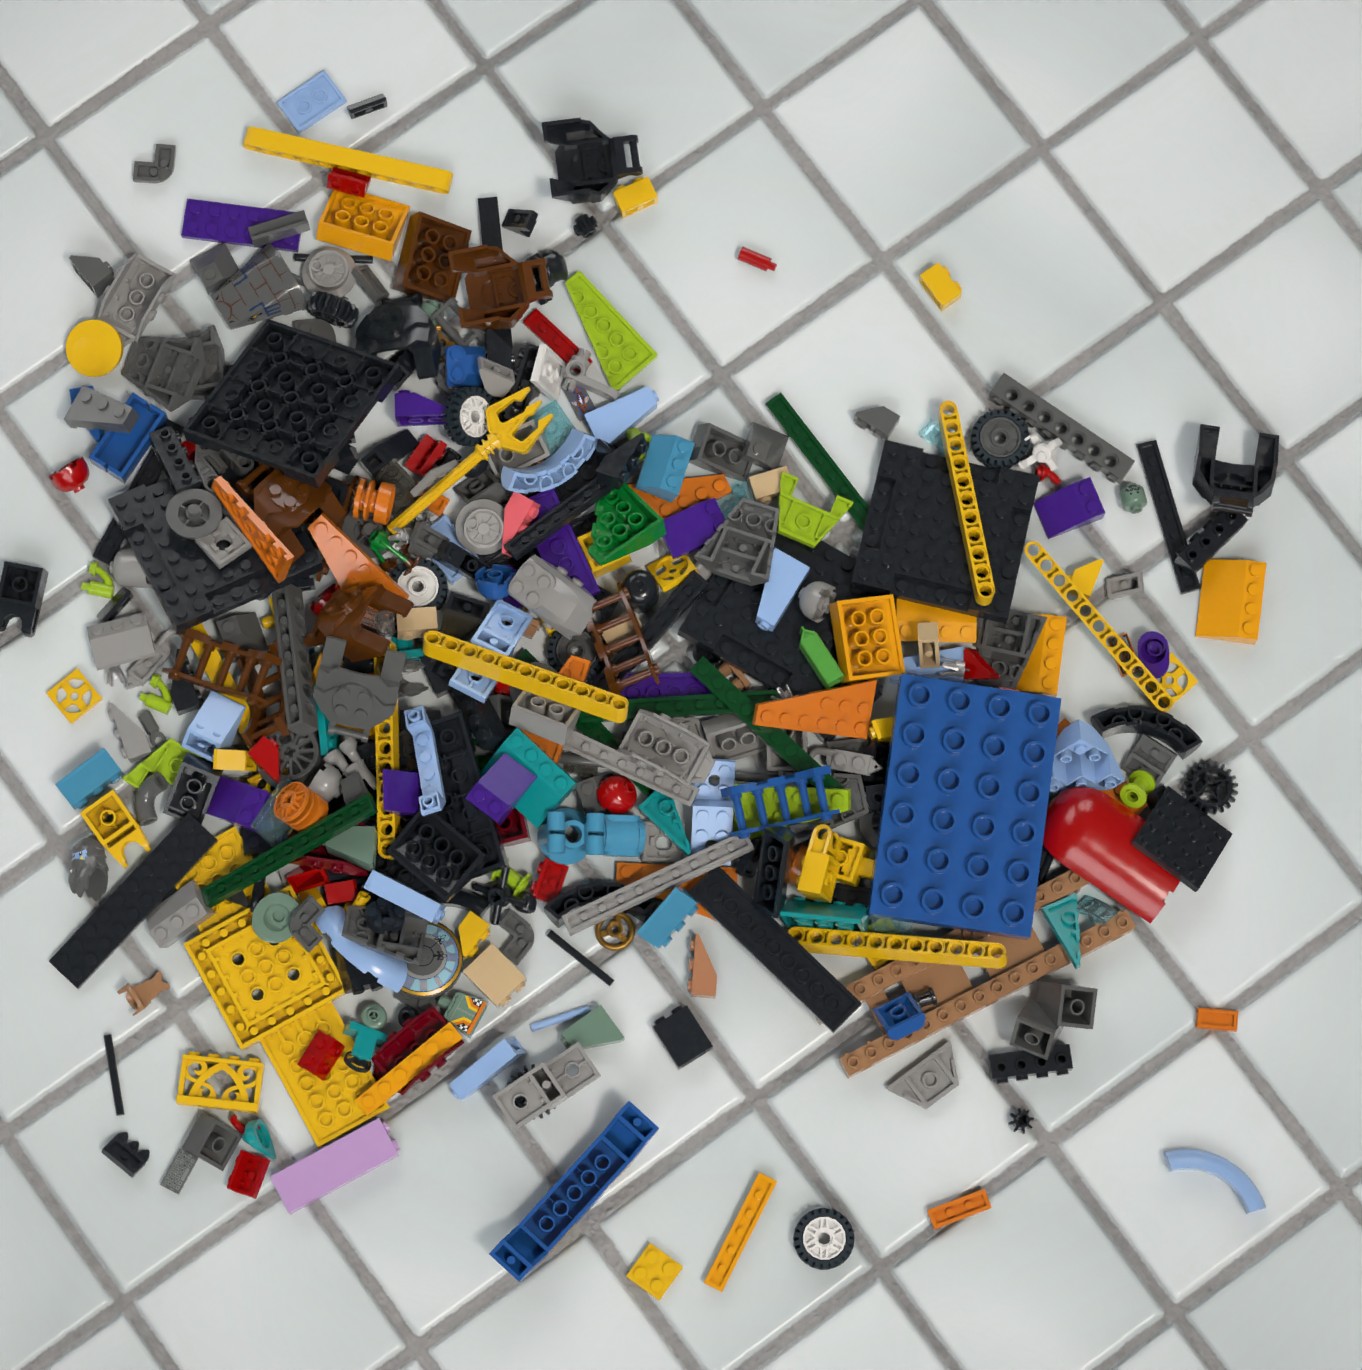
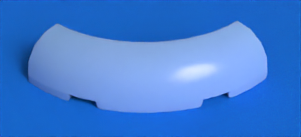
[501,428,599,494]
[315,906,408,993]
[1163,1149,1266,1214]

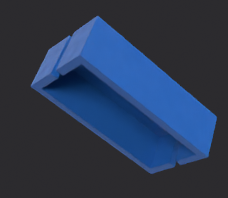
[89,393,168,484]

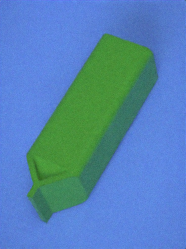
[799,626,844,689]

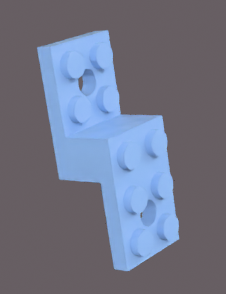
[449,600,533,703]
[691,759,735,866]

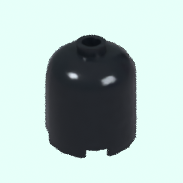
[621,569,660,614]

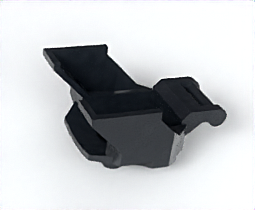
[542,117,643,204]
[355,292,442,380]
[1192,424,1279,517]

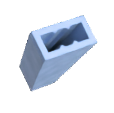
[584,386,659,445]
[755,548,810,632]
[888,646,966,684]
[363,870,446,924]
[449,1036,527,1100]

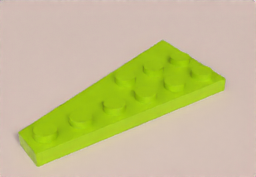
[565,270,658,391]
[733,783,851,839]

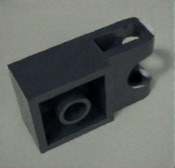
[0,561,49,638]

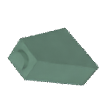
[323,826,377,872]
[560,1005,625,1050]

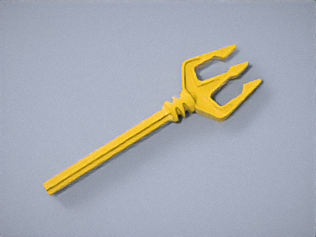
[387,387,554,535]

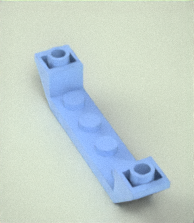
[404,705,446,816]

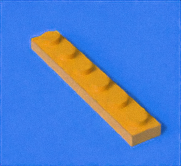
[355,1022,463,1116]
[704,1172,777,1292]

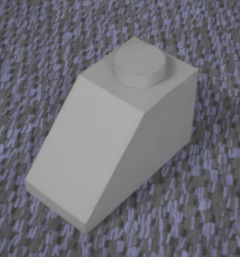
[477,356,515,399]

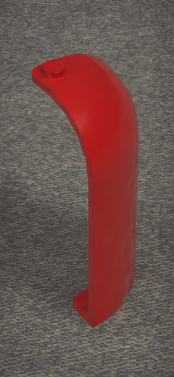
[1043,787,1180,924]

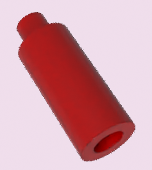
[737,247,777,271]

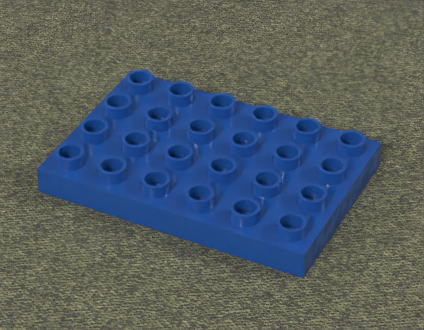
[867,674,1061,940]

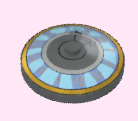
[399,921,464,1000]

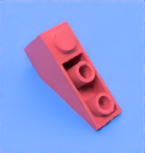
[502,492,541,557]

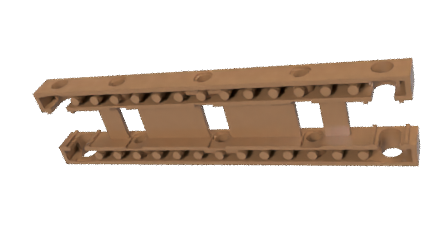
[816,870,1136,1079]

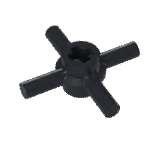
[473,867,528,925]

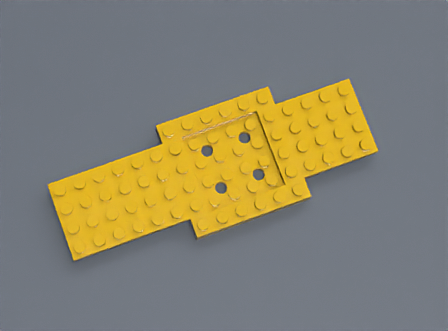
[176,826,390,1148]

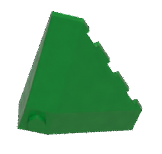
[588,483,666,566]

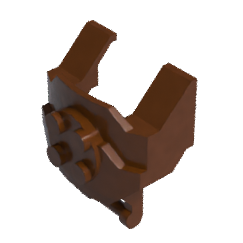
[448,244,553,332]
[235,463,347,565]
[304,584,414,663]

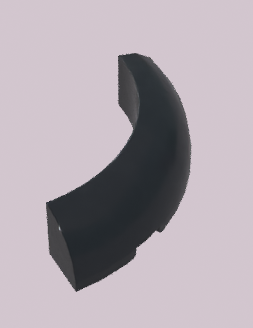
[1091,705,1203,760]
[544,882,658,928]
[424,888,492,918]

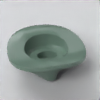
[252,892,299,943]

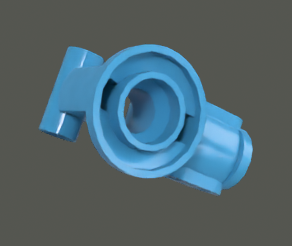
[537,808,646,865]

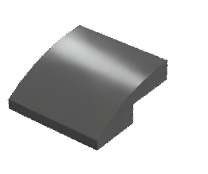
[1121,733,1178,790]

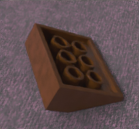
[392,211,472,303]

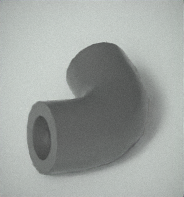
[134,772,168,826]

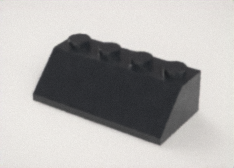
[753,826,795,918]

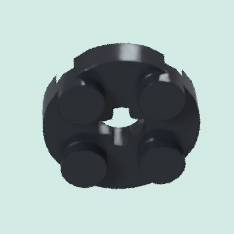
[364,897,406,934]

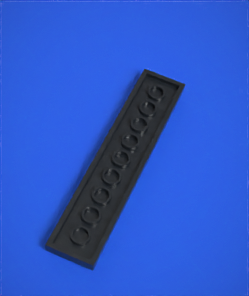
[49,813,218,989]
[688,867,862,1033]

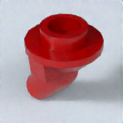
[1035,463,1062,486]

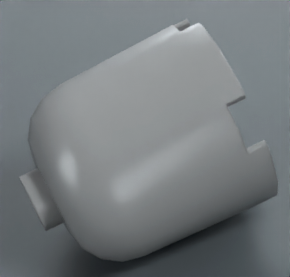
[110,549,153,589]

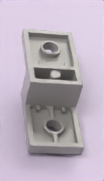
[492,1042,601,1131]

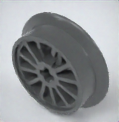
[256,730,326,790]

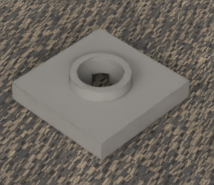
[410,459,459,497]
[195,517,252,569]
[642,821,685,864]

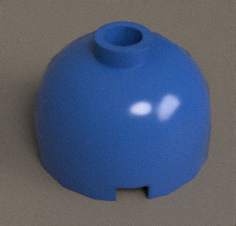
[475,564,515,601]

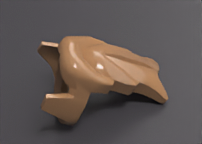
[117,971,170,1016]

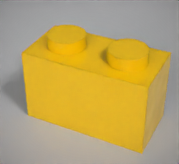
[613,177,658,219]
[919,262,962,312]

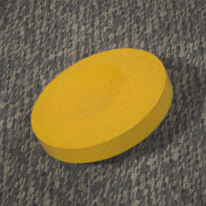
[66,320,123,377]

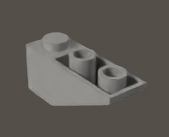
[108,703,153,763]

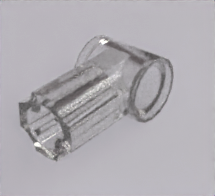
[359,608,395,637]

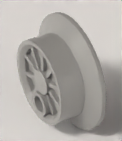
[302,247,356,298]
[455,499,505,555]

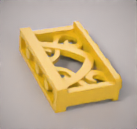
[176,1051,265,1114]

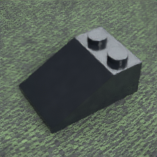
[163,753,224,825]

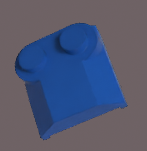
[444,345,485,387]
[872,991,926,1040]

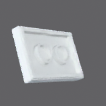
[530,343,567,401]

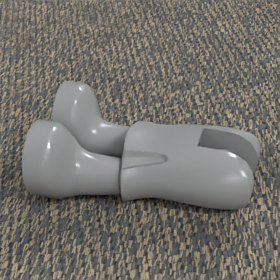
[323,737,376,790]

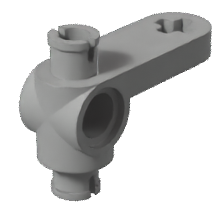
[561,348,620,401]

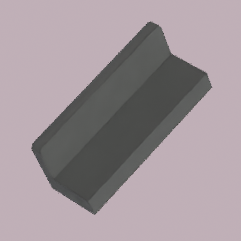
[248,210,310,248]

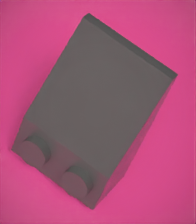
[689,423,752,482]

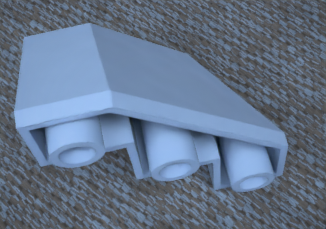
[1050,719,1125,793]

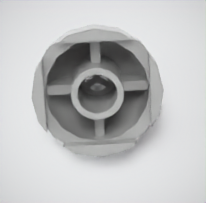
[798,581,836,623]
[309,762,342,803]

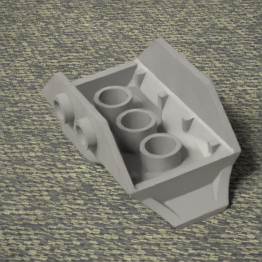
[97,252,177,347]
[508,555,596,640]
[617,709,715,786]

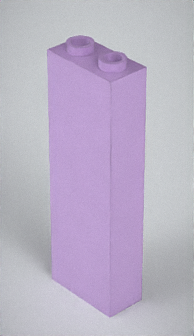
[270,1118,400,1215]

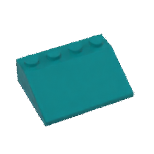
[481,728,579,829]
[780,897,870,932]

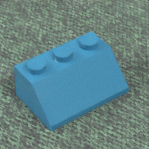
[635,435,695,503]
[55,748,123,810]
[637,886,699,948]

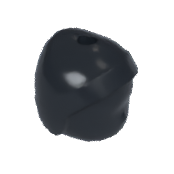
[514,892,537,914]
[398,1006,419,1025]

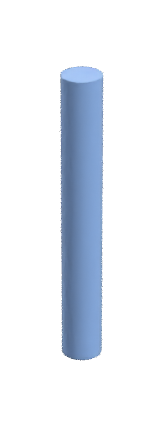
[530,1005,590,1032]

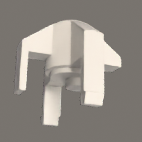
[1018,432,1063,471]

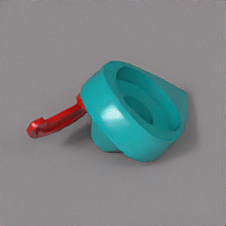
[230,1115,276,1159]

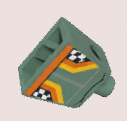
[437,992,489,1039]

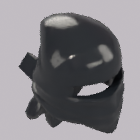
[525,249,568,305]

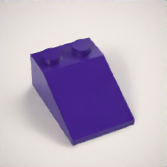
[394,390,447,427]
[1033,477,1105,539]
[663,498,725,559]
[466,753,537,825]
[383,769,423,817]
[206,776,276,834]

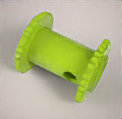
[1120,770,1156,808]
[491,857,532,897]

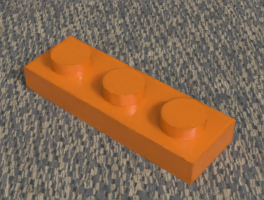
[927,1189,992,1230]

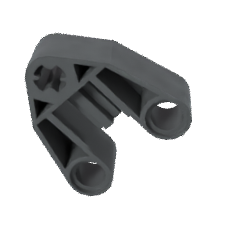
[195,444,255,499]

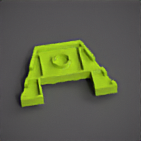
[777,471,854,549]
[122,738,204,789]

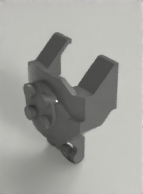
[313,636,407,743]

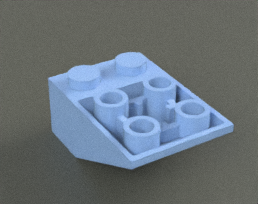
[181,691,246,762]

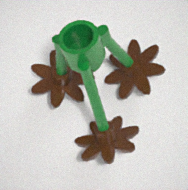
[368,530,420,576]

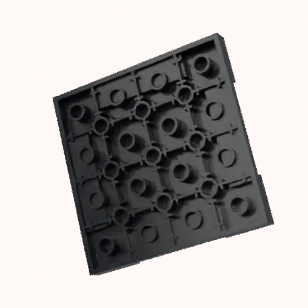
[183,319,403,488]
[850,440,1040,624]
[108,456,323,633]
[678,501,882,696]
[325,711,510,906]

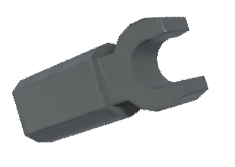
[138,711,166,747]

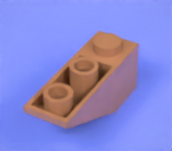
[687,934,717,999]

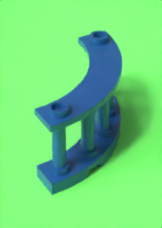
[720,765,840,839]

